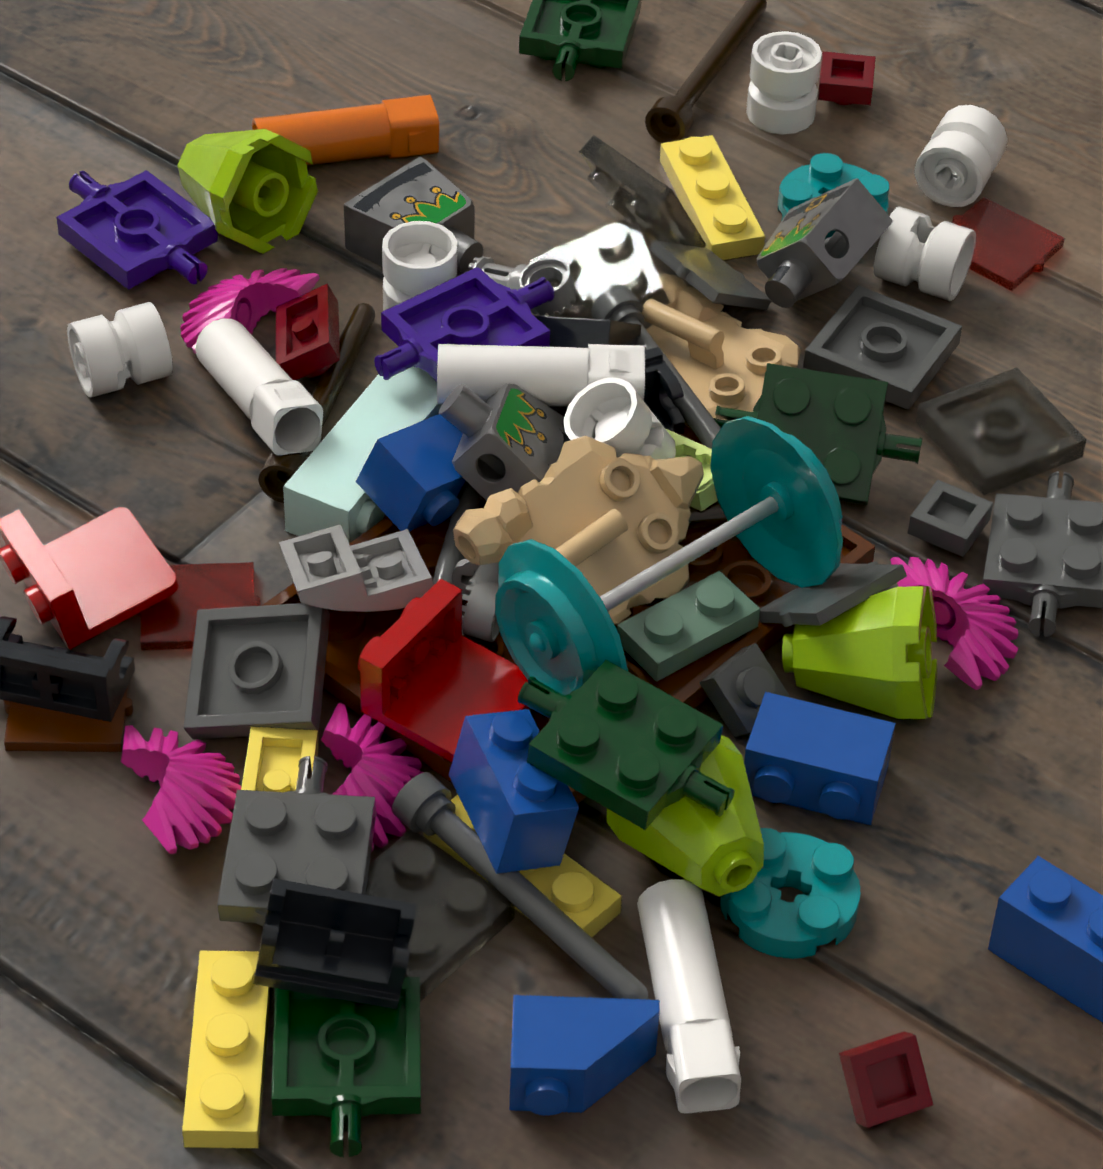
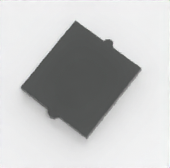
[648,240,772,310]
[759,561,907,627]

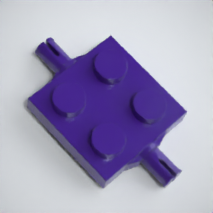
[56,170,218,290]
[374,267,555,381]

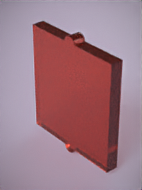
[952,197,1065,291]
[137,562,261,651]

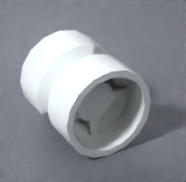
[746,31,822,135]
[914,105,1007,207]
[874,207,976,301]
[382,221,457,311]
[67,302,173,398]
[564,378,676,460]

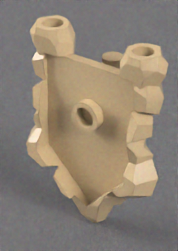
[641,273,801,427]
[453,435,704,625]

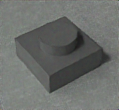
[908,479,993,557]
[700,644,791,737]

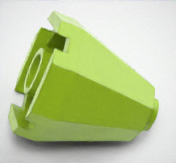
[177,129,318,254]
[782,586,937,719]
[607,734,764,896]

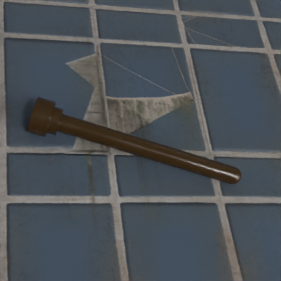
[645,0,767,143]
[258,303,375,503]

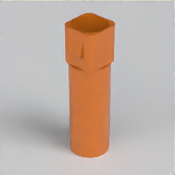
[252,95,439,165]

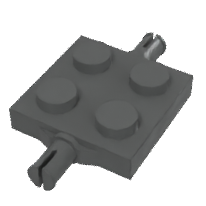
[983,471,1103,637]
[217,756,376,926]

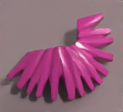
[180,268,320,354]
[890,557,1019,690]
[321,703,424,852]
[121,725,242,854]

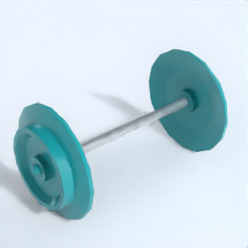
[495,416,843,695]

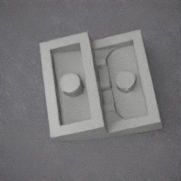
[279,524,433,612]

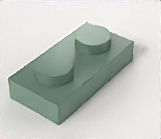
[617,571,760,682]

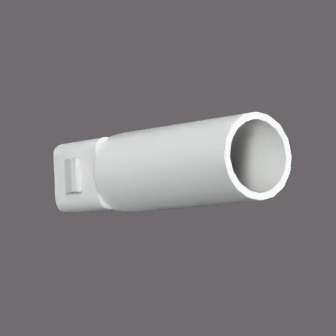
[195,318,323,455]
[437,344,645,407]
[637,879,741,1114]

